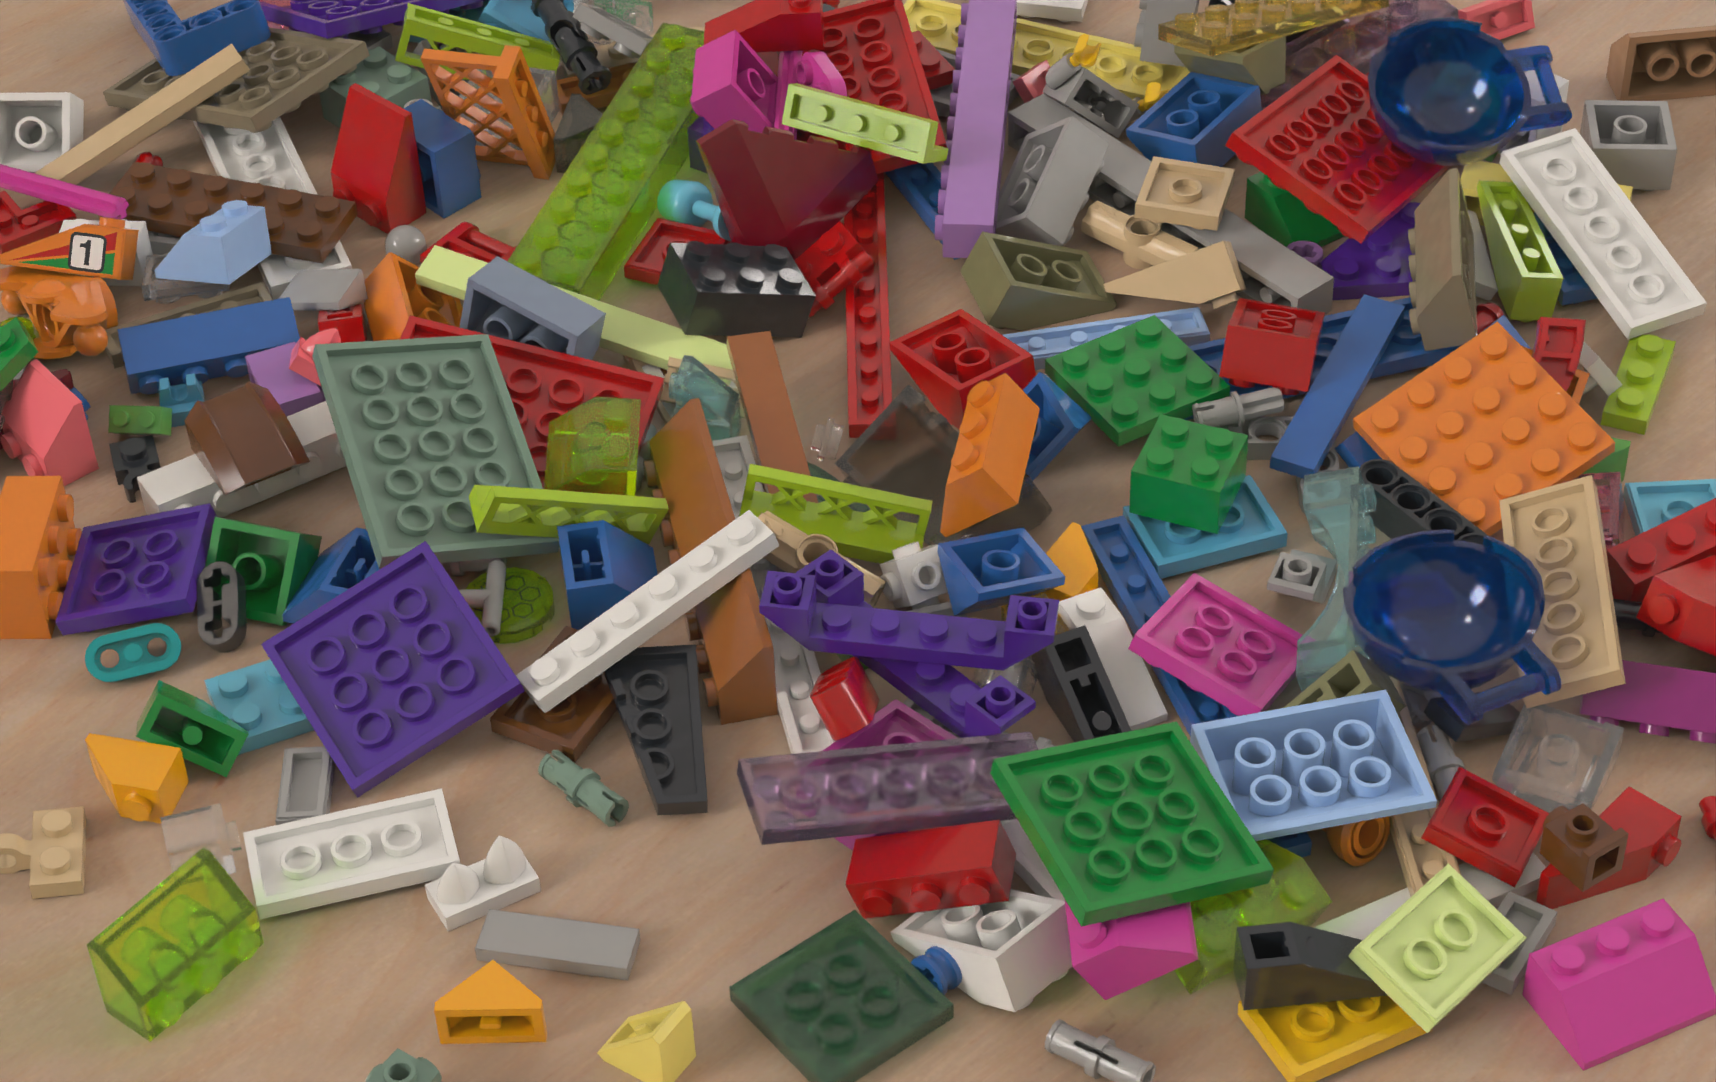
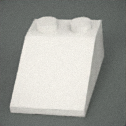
[890,889,1072,1012]

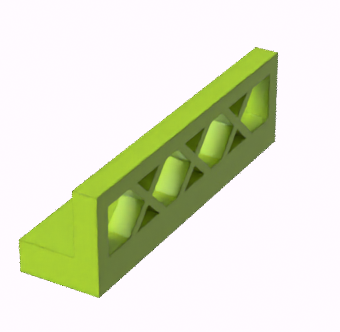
[395,3,560,102]
[782,83,949,164]
[739,464,933,564]
[469,485,669,544]

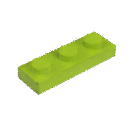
[1600,334,1676,435]

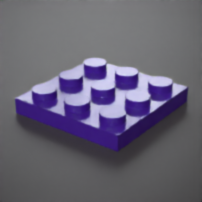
[55,503,217,636]

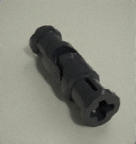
[531,0,612,95]

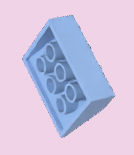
[1190,689,1437,841]

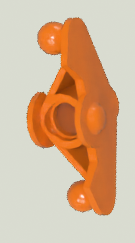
[0,266,118,359]

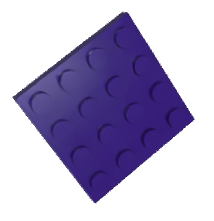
[261,541,525,798]

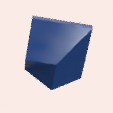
[1021,372,1092,493]
[937,527,1065,616]

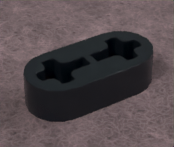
[197,562,247,652]

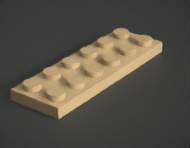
[1499,475,1626,708]

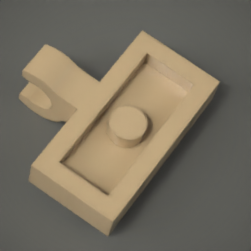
[0,806,87,899]

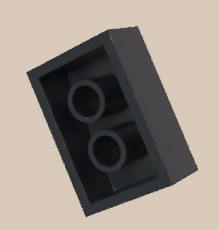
[657,241,816,338]

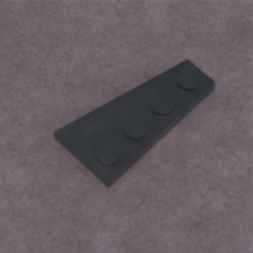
[604,644,708,815]

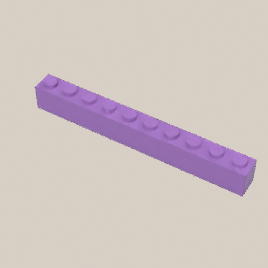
[935,0,1017,258]

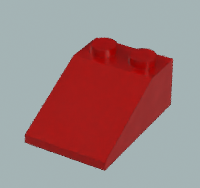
[330,83,427,234]
[1219,298,1325,395]
[889,309,1036,429]

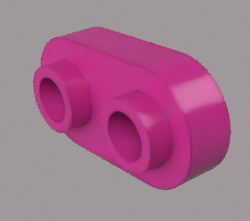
[796,51,847,97]

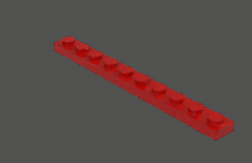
[844,172,893,438]

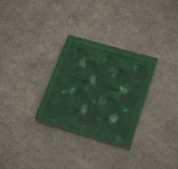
[729,910,954,1082]

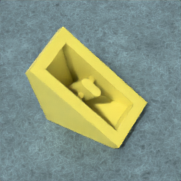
[597,1001,696,1082]

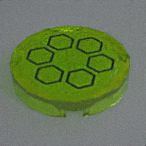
[465,567,555,644]

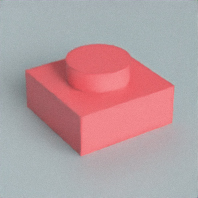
[1013,60,1050,103]

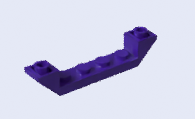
[796,549,1036,741]
[759,570,1059,671]

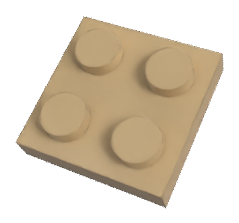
[1134,156,1235,231]

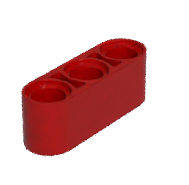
[810,656,880,741]

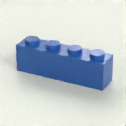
[117,297,300,395]

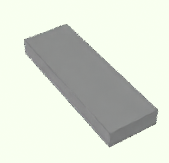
[475,909,641,981]

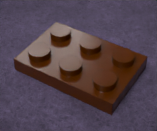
[490,626,617,763]

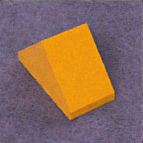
[434,960,547,1044]

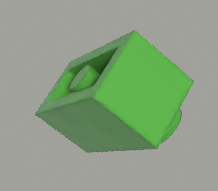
[108,405,172,436]

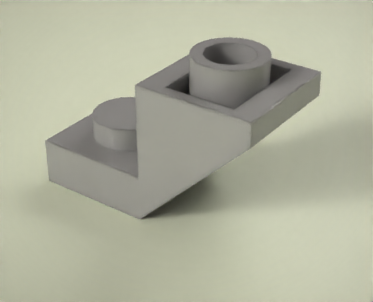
[1267,549,1337,604]

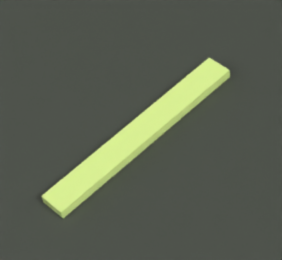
[415,245,733,387]

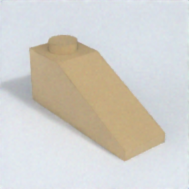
[1103,241,1247,309]

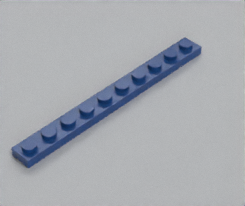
[1081,515,1312,866]

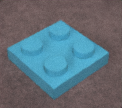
[204,659,314,755]

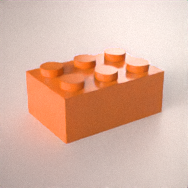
[0,476,82,639]

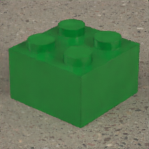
[1129,414,1248,534]

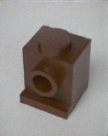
[1539,803,1629,892]

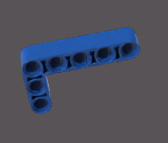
[123,0,271,76]

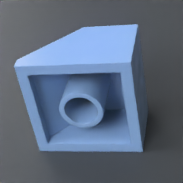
[154,200,272,285]

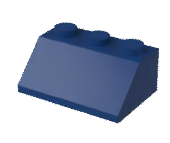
[1126,72,1262,167]

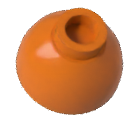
[1322,816,1390,866]

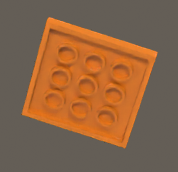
[1353,321,1615,536]

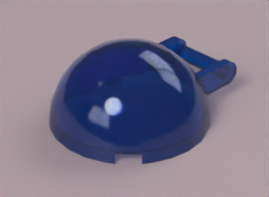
[1368,17,1572,166]
[1343,529,1561,725]

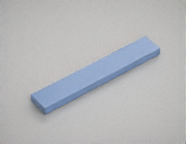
[1003,307,1210,370]

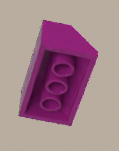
[1579,660,1716,744]

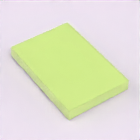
[1348,863,1527,1034]

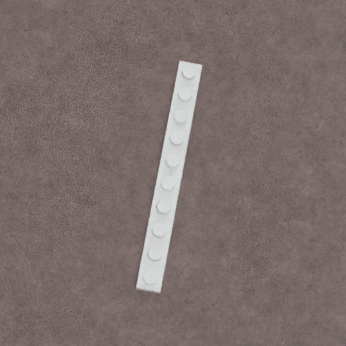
[712,435,835,773]

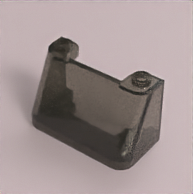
[834,385,1053,546]

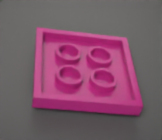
[1128,573,1318,716]

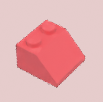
[0,359,99,486]

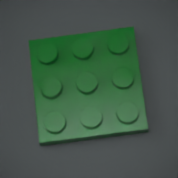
[1045,315,1230,447]

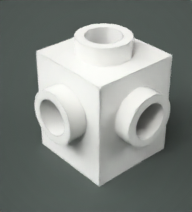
[880,541,948,610]

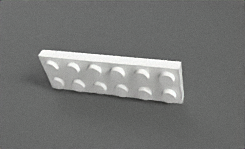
[1499,128,1707,340]

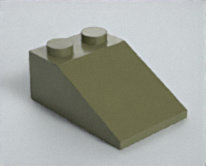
[960,231,1117,331]

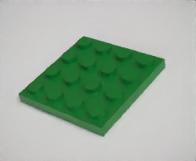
[990,721,1274,927]

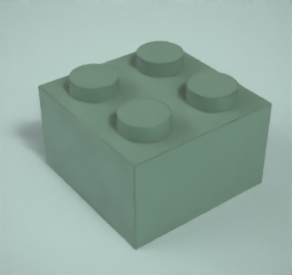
[319,46,431,128]

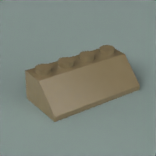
[1408,168,1478,351]

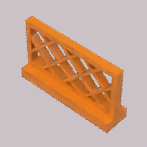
[420,45,561,180]

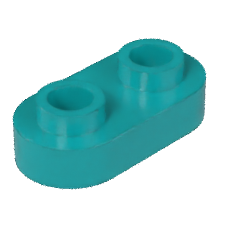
[85,623,181,682]

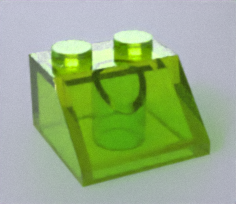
[544,397,641,496]

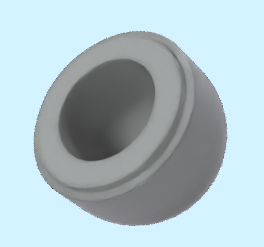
[385,225,427,265]

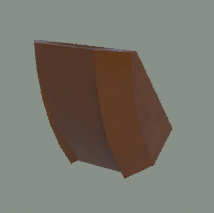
[184,381,310,496]

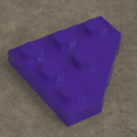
[1320,202,1421,301]

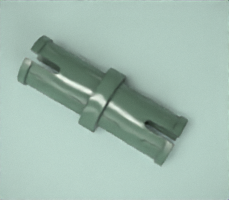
[538,750,629,827]

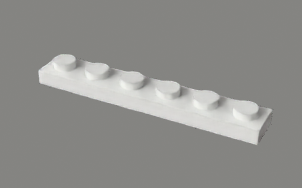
[516,510,780,713]

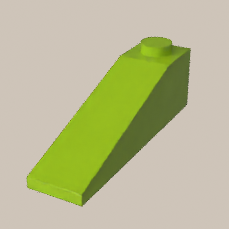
[1477,181,1564,322]

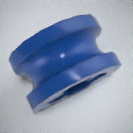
[910,946,962,1000]

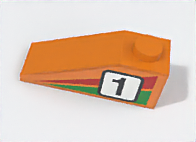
[0,217,139,280]

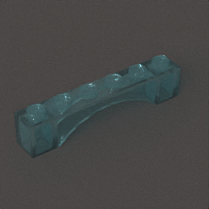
[1296,466,1376,692]

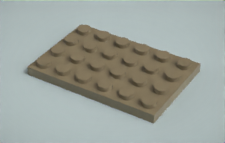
[103,28,370,133]

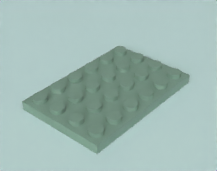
[312,334,560,569]

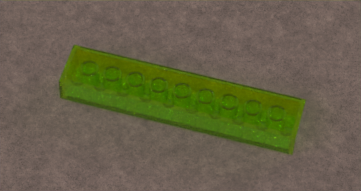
[507,23,704,301]

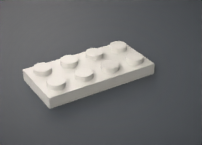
[243,788,460,920]

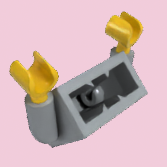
[1043,34,1170,138]

